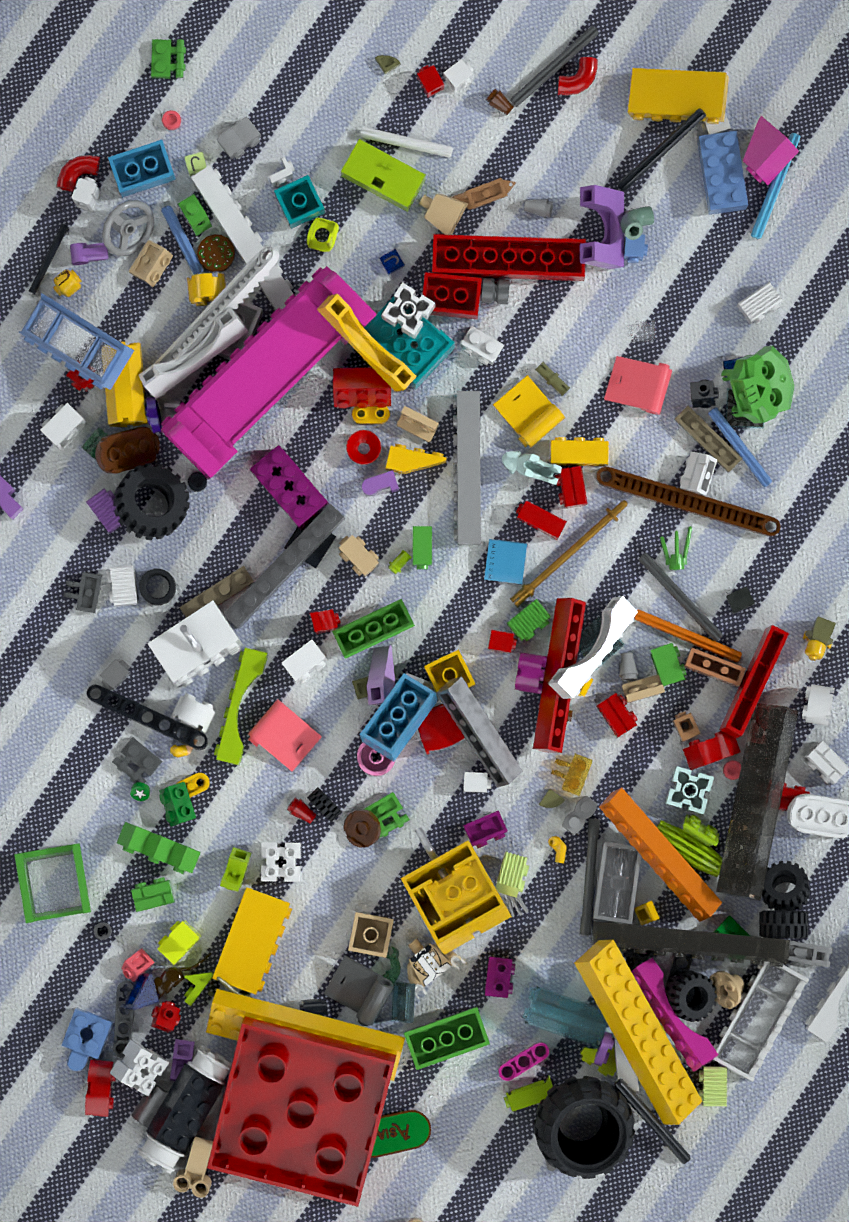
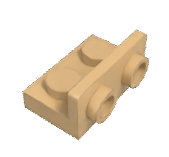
[128,240,173,287]
[397,406,439,442]
[622,675,665,703]

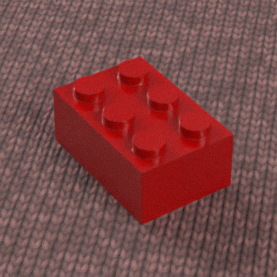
[422,272,482,320]
[333,368,391,408]

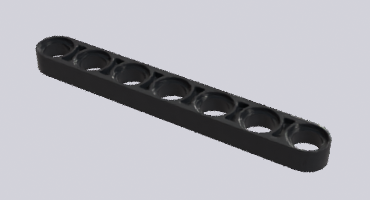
[87,684,208,750]

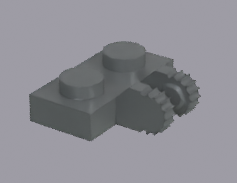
[64,572,102,614]

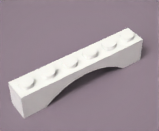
[138,307,249,399]
[548,596,637,699]
[805,958,849,1043]

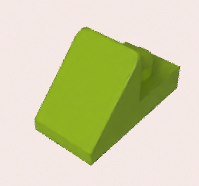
[184,972,214,1006]

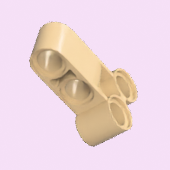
[173,1137,213,1198]

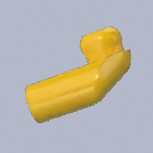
[548,836,567,863]

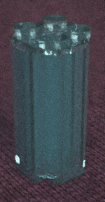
[522,985,608,1049]

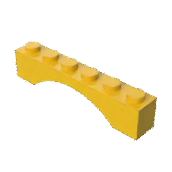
[317,294,417,392]

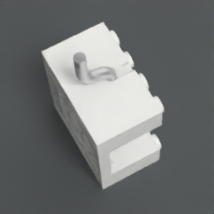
[147,601,243,688]

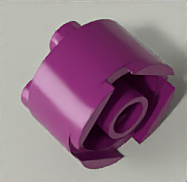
[514,653,547,694]

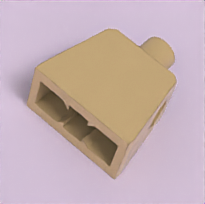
[419,193,468,235]

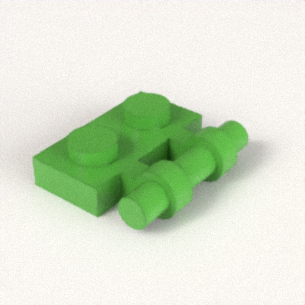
[151,39,186,79]
[365,792,410,838]

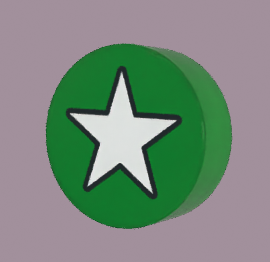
[130,782,150,801]

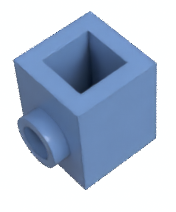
[624,234,648,263]

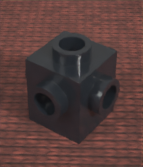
[690,379,719,409]

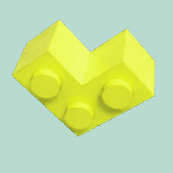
[157,920,202,965]

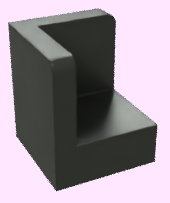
[726,586,755,615]

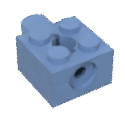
[61,1008,114,1071]

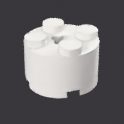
[802,684,835,726]
[171,693,215,734]

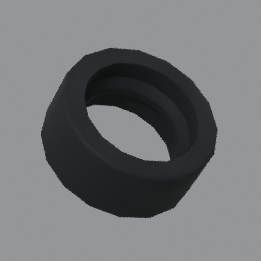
[139,568,176,605]

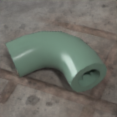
[620,206,654,240]

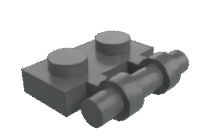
[112,737,163,783]

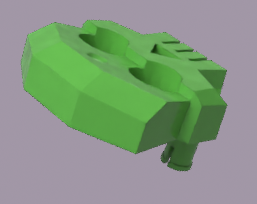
[721,346,795,423]

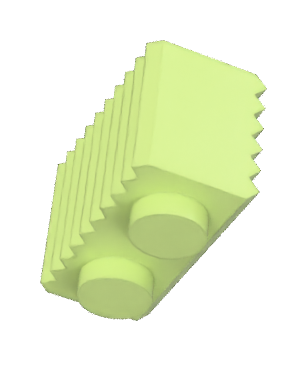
[495,852,529,898]
[698,1066,727,1107]

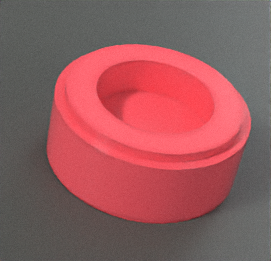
[162,110,181,130]
[723,761,743,780]

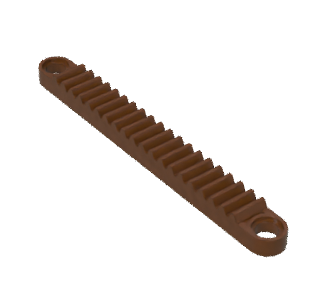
[596,466,781,537]

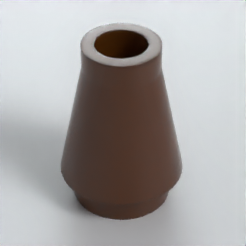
[486,89,514,115]

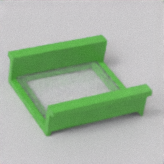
[14,843,91,923]

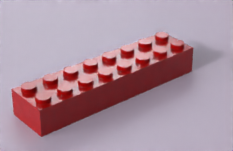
[432,234,586,281]

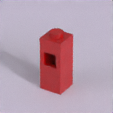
[516,500,567,540]

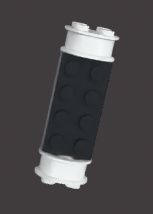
[138,1045,232,1174]

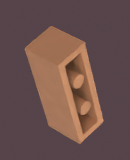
[684,648,746,688]

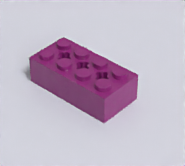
[250,445,329,530]

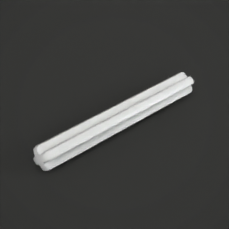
[360,127,453,157]

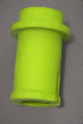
[388,550,412,574]

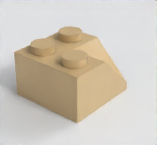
[348,912,394,958]

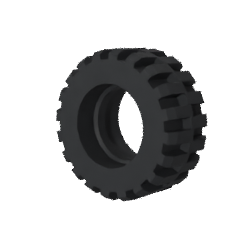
[113,463,190,540]

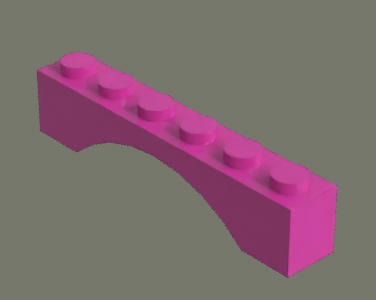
[631,957,719,1072]

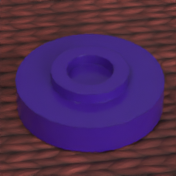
[146,396,162,433]

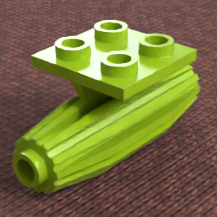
[656,814,728,877]

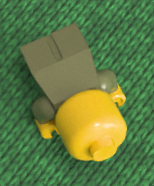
[803,616,836,661]

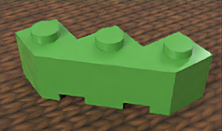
[117,822,201,874]

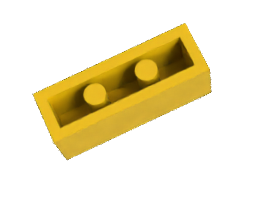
[550,437,609,466]

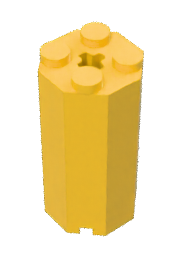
[102,342,148,428]

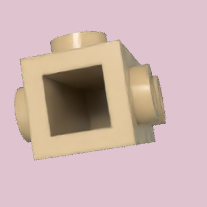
[339,535,379,577]

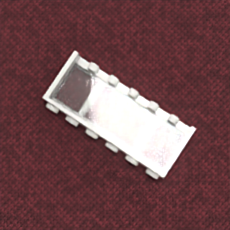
[713,956,809,1082]

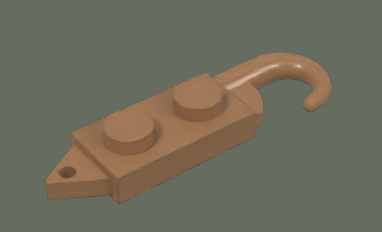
[452,178,516,209]

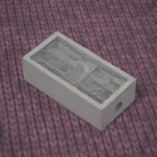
[592,842,641,926]

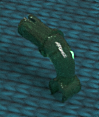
[381,946,401,985]

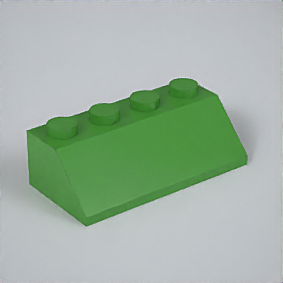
[332,599,415,659]

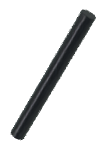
[29,224,68,295]

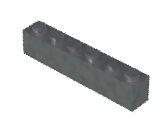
[436,677,523,787]

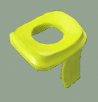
[307,218,339,252]

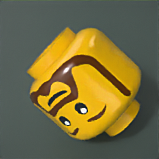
[53,269,82,297]

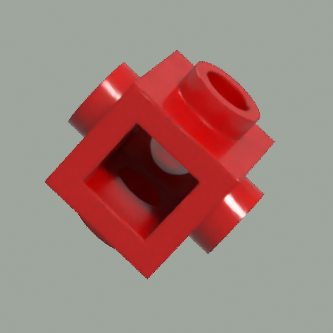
[66,361,96,392]
[151,1001,181,1033]

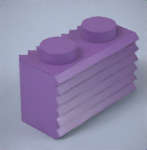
[86,488,121,534]

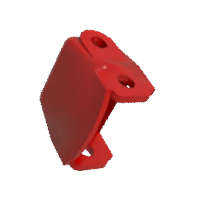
[418,704,467,755]

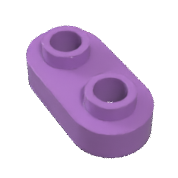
[593,1031,615,1066]

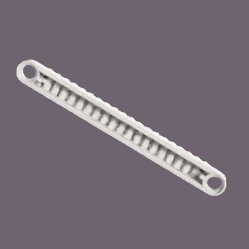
[154,246,279,364]

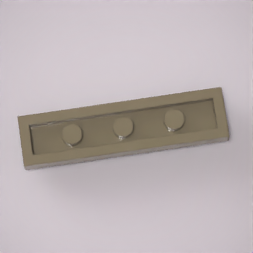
[674,406,742,473]
[179,566,254,618]

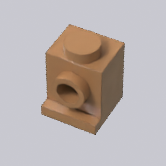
[672,711,701,742]

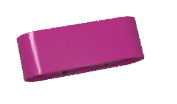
[498,1042,549,1081]

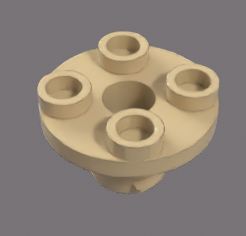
[709,971,744,1009]

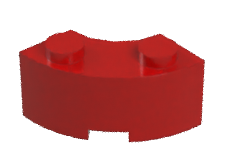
[683,731,741,770]
[85,1060,116,1117]

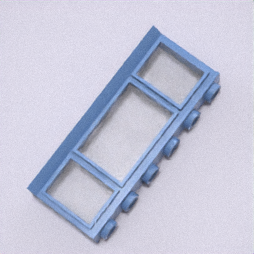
[19,293,134,390]

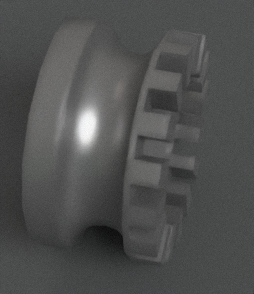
[94,922,112,940]

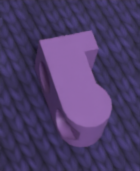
[362,470,399,496]

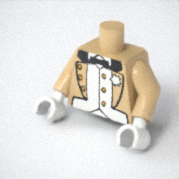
[407,939,465,998]

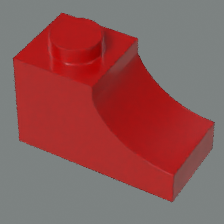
[310,609,341,635]

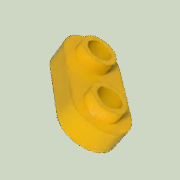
[352,407,390,424]
[176,773,210,798]

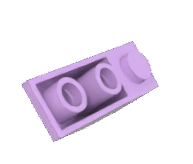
[367,645,395,705]

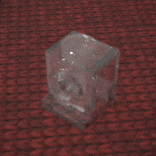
[627,320,655,342]

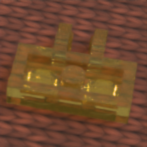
[551,753,593,796]

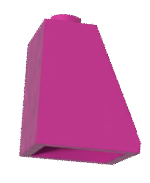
[743,116,799,185]

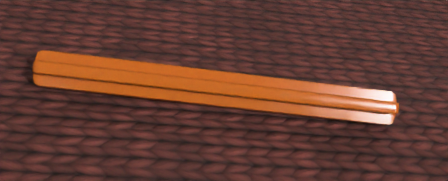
[634,609,742,662]

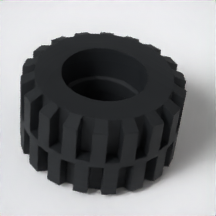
[760,861,810,911]
[759,910,808,938]
[665,970,717,1022]

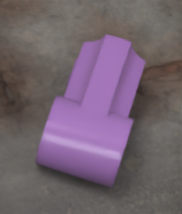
[70,243,109,265]

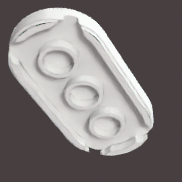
[787,794,849,838]

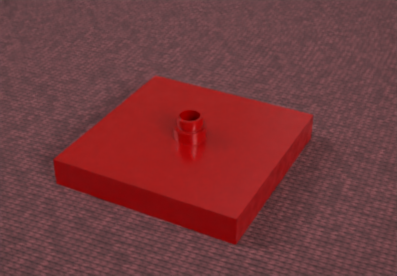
[207,1016,397,1207]

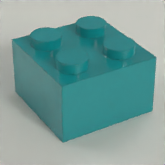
[274,175,325,229]

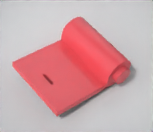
[604,356,672,415]
[248,699,322,772]

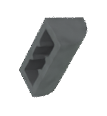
[131,1084,168,1128]

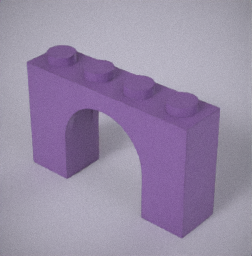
[580,185,624,269]

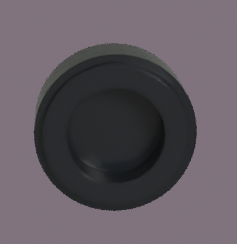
[188,472,207,492]

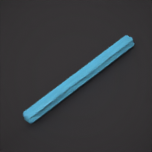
[751,133,801,239]

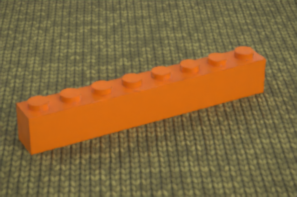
[599,787,722,922]

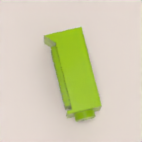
[503,1075,553,1112]

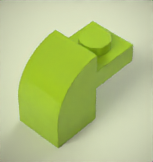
[220,847,252,892]

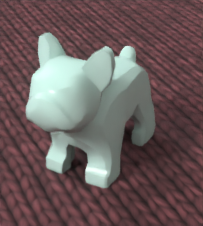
[502,451,562,485]

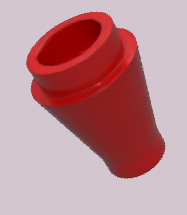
[287,797,316,824]

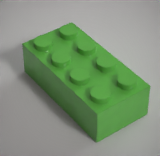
[404,1006,490,1070]

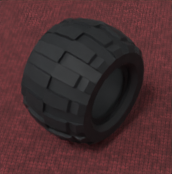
[534,1076,635,1179]

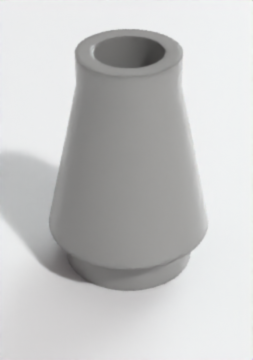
[524,199,553,218]
[619,652,638,682]

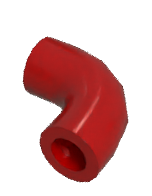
[558,57,598,95]
[56,155,100,191]

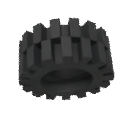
[307,787,342,822]

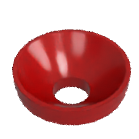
[346,430,381,465]

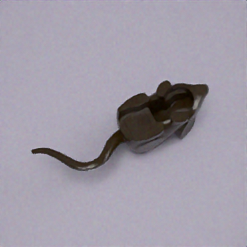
[153,952,212,1001]

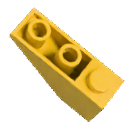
[386,444,447,474]

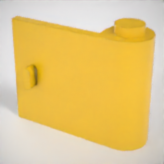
[493,375,565,448]

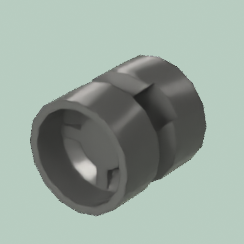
[481,278,510,305]

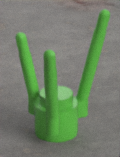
[660,526,692,570]

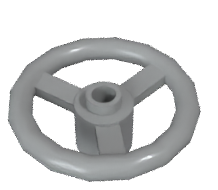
[102,200,154,256]

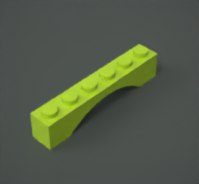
[214,648,268,766]

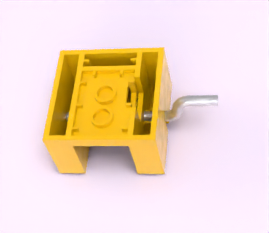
[400,827,512,955]

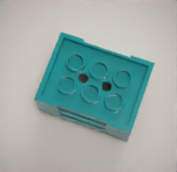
[364,296,455,390]

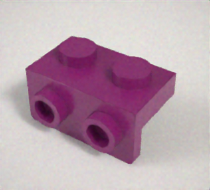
[463,810,508,849]

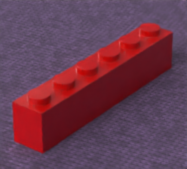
[719,625,789,738]

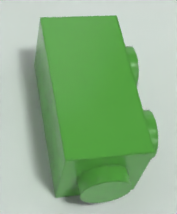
[413,526,432,570]

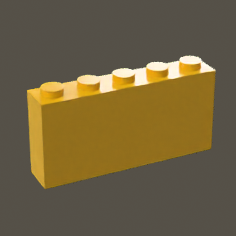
[628,68,729,124]
[212,887,292,995]

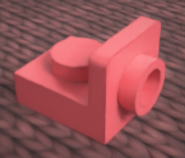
[121,948,155,982]

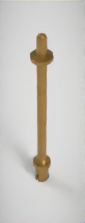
[509,500,628,608]

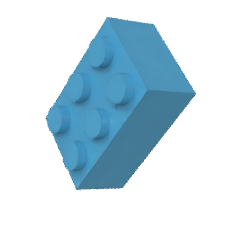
[108,139,176,198]

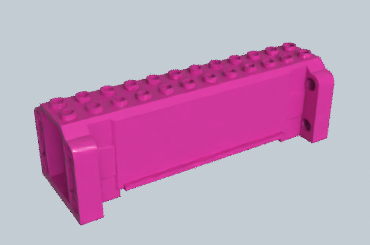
[161,266,377,480]

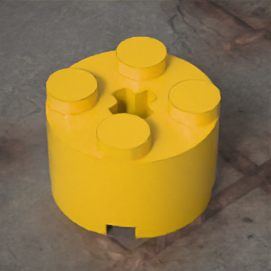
[187,273,226,306]

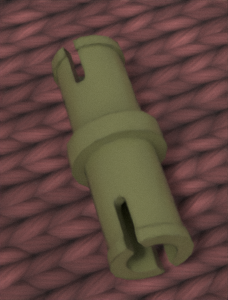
[535,361,570,396]

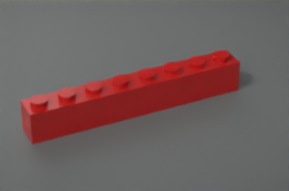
[533,598,586,753]

